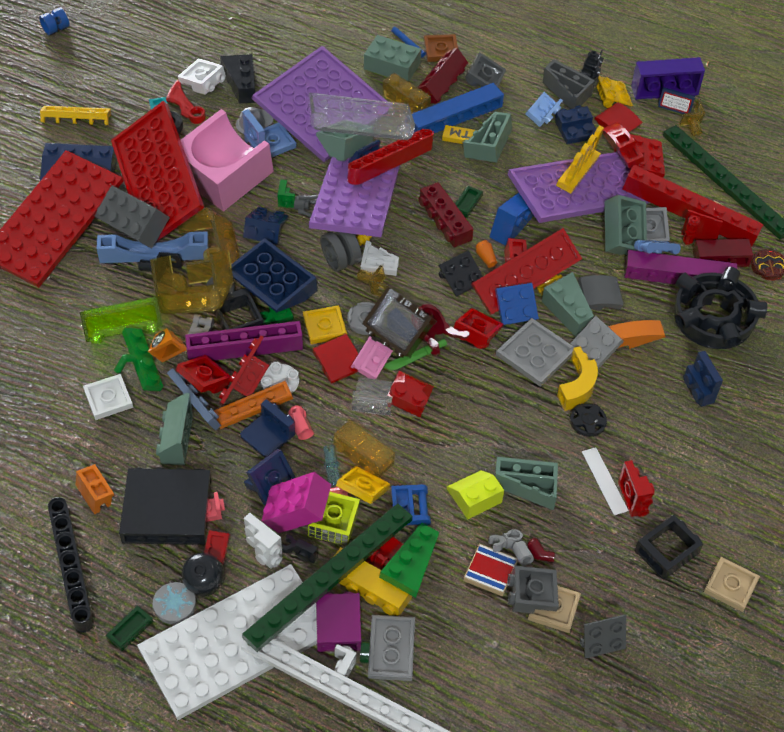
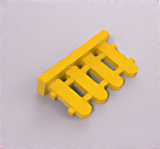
[556,125,604,194]

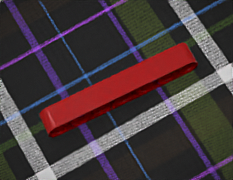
[347,129,434,185]

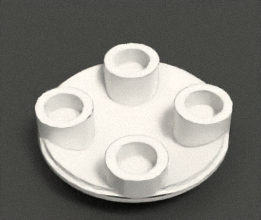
[261,362,299,394]

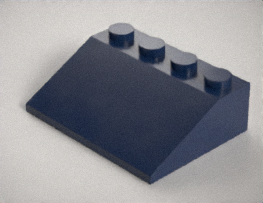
[40,143,117,181]
[225,238,318,313]

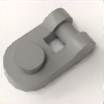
[188,314,214,334]

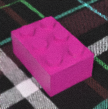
[261,472,331,533]

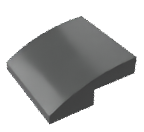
[578,275,624,311]

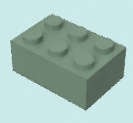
[364,35,421,83]

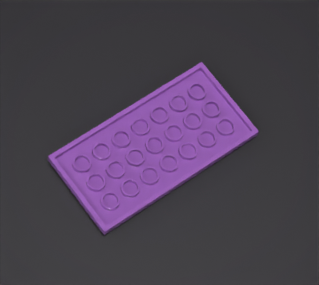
[507,152,650,223]
[309,157,400,237]

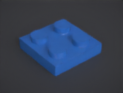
[495,283,539,325]

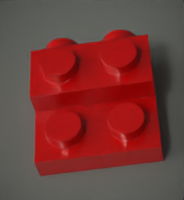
[176,355,231,394]
[618,460,655,517]

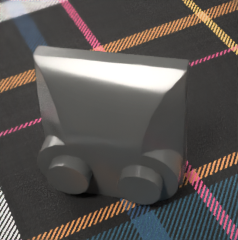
[465,52,506,87]

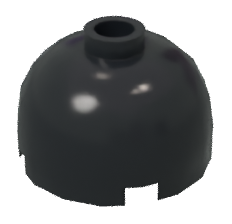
[181,552,225,597]

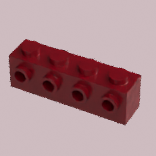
[415,48,468,105]
[418,182,474,248]

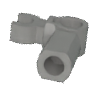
[488,529,534,566]

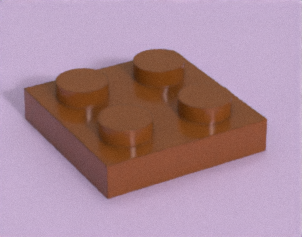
[424,34,458,62]

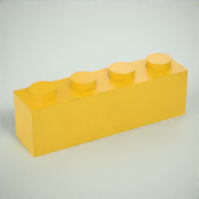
[334,547,412,616]

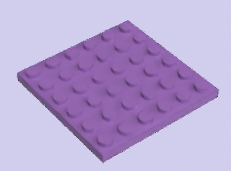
[252,46,393,162]

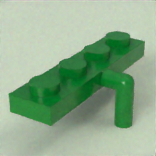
[114,327,163,391]

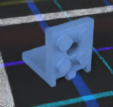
[242,109,296,157]

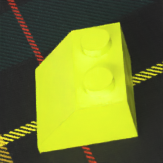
[447,470,504,520]

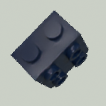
[243,207,289,245]
[240,399,295,458]

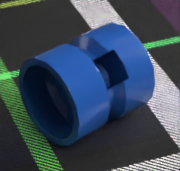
[39,7,70,35]

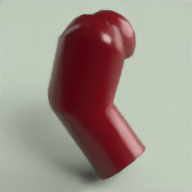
[527,538,555,562]

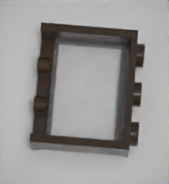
[362,287,437,358]

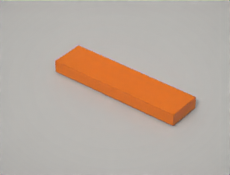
[214,381,293,429]

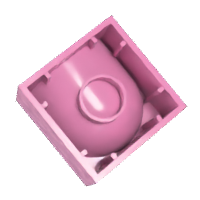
[181,109,274,212]

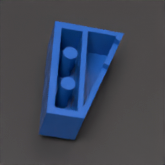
[490,193,534,246]

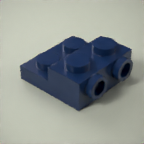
[555,105,596,145]
[683,351,723,407]

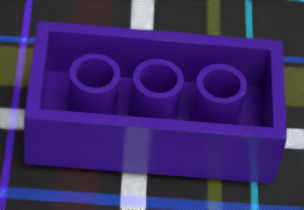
[631,57,705,100]

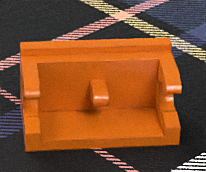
[75,464,114,514]

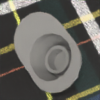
[236,107,273,134]

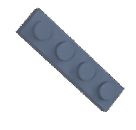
[167,368,221,431]

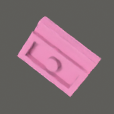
[351,336,393,381]

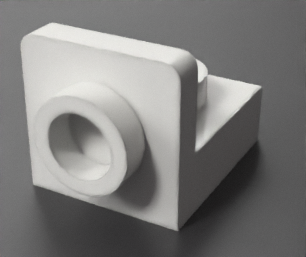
[335,644,356,678]

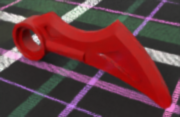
[166,79,206,124]

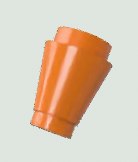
[475,240,497,268]

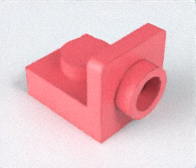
[206,492,225,522]

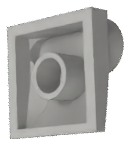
[646,207,670,242]

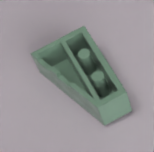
[542,272,594,337]

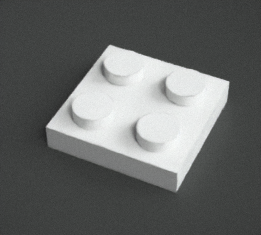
[83,374,133,420]

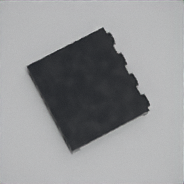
[119,467,212,545]

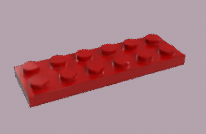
[471,228,582,315]

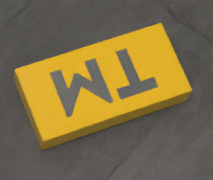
[442,125,478,144]

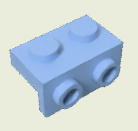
[525,92,563,127]

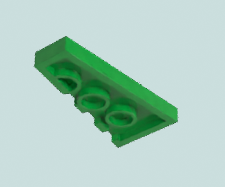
[379,523,439,598]

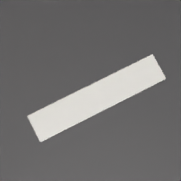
[582,447,629,515]

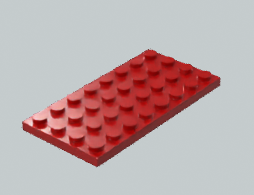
[111,101,205,243]
[0,150,124,288]

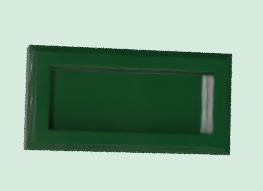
[455,186,483,218]
[106,605,154,652]

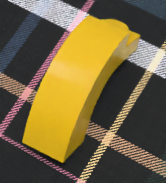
[557,346,598,411]

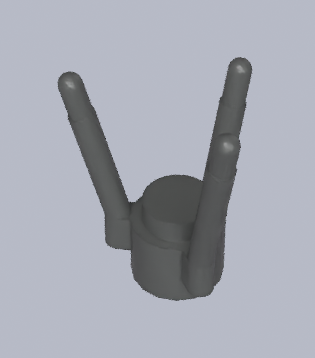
[294,195,318,218]

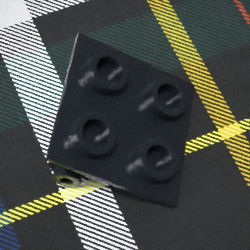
[580,50,604,88]
[438,250,483,297]

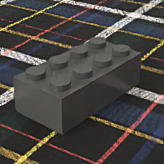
[94,186,170,249]

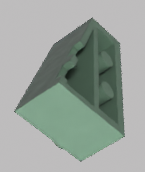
[463,112,512,163]
[495,457,558,510]

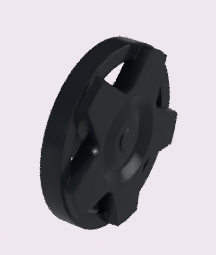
[570,404,607,437]

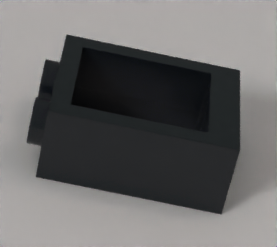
[212,288,264,330]
[635,515,703,581]

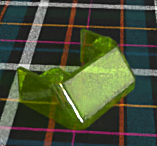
[80,297,163,345]

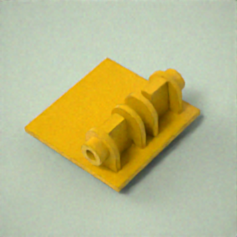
[596,76,633,108]

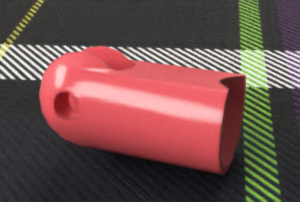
[288,405,314,440]

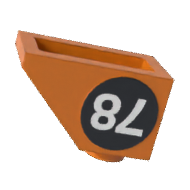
[148,328,187,363]

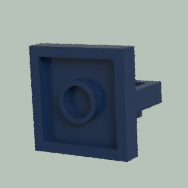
[244,449,296,506]

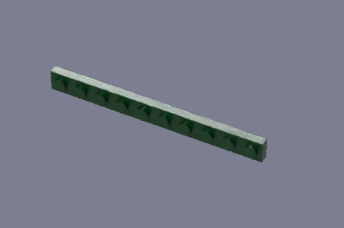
[663,125,784,240]
[242,503,413,652]

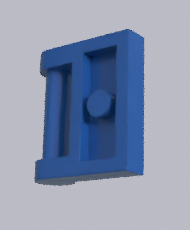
[391,485,431,526]

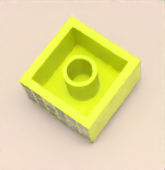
[308,492,360,546]

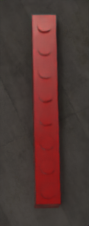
[622,165,763,248]

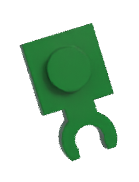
[260,307,294,325]

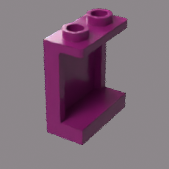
[316,592,361,652]

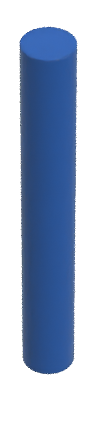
[391,27,426,58]

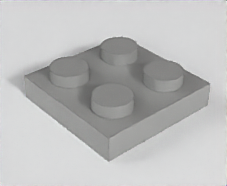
[570,316,624,369]

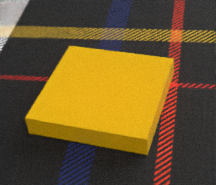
[303,305,347,345]
[336,466,390,504]

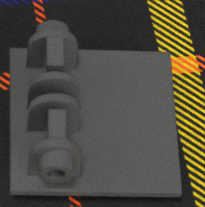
[580,614,626,659]

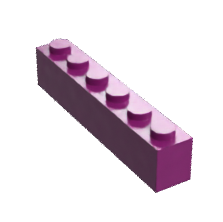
[624,250,737,284]
[185,321,303,361]

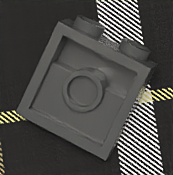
[507,566,559,614]

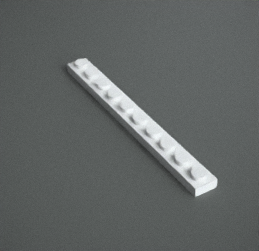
[241,639,450,732]

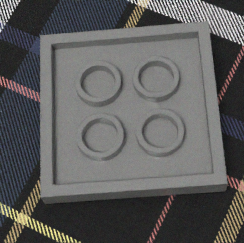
[496,318,575,387]

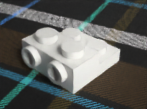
[178,59,226,95]
[244,513,283,569]

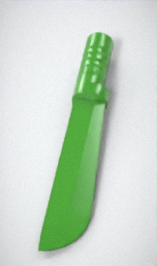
[384,339,447,370]

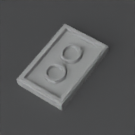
[368,615,415,681]

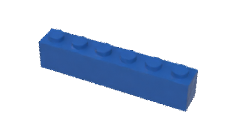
[408,83,504,133]

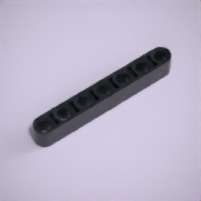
[48,497,94,633]

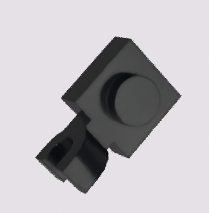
[282,534,318,564]

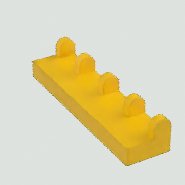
[40,106,111,126]

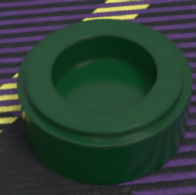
[360,641,370,664]

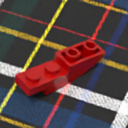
[602,122,644,168]

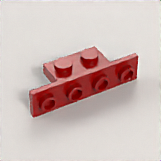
[218,336,270,406]

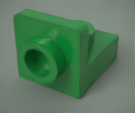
[277,179,295,208]

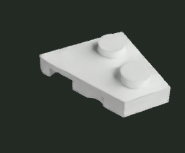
[361,241,399,276]

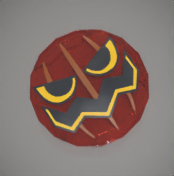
[751,249,784,281]

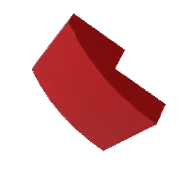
[594,102,643,133]
[313,334,359,384]

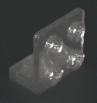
[352,377,393,416]

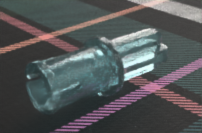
[323,445,340,485]

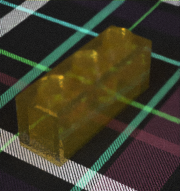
[383,73,431,114]
[333,420,395,478]

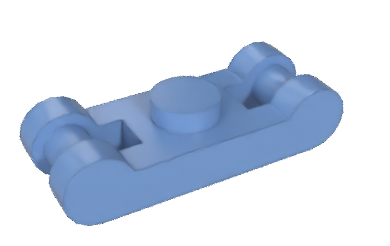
[634,240,681,254]

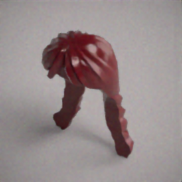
[411,304,470,357]

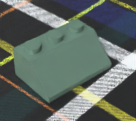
[316,122,373,161]
[605,195,647,255]
[156,393,193,465]

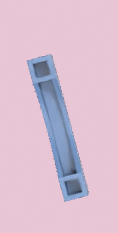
[97,231,209,263]

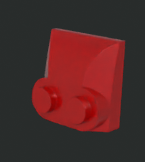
[454,308,504,349]
[385,371,434,417]

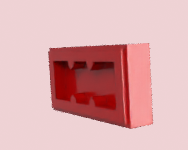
[204,530,230,566]

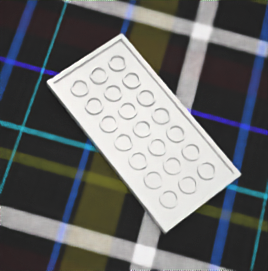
[137,564,317,721]

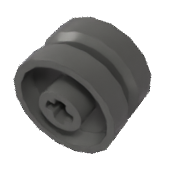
[320,232,362,272]

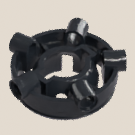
[674,267,767,349]

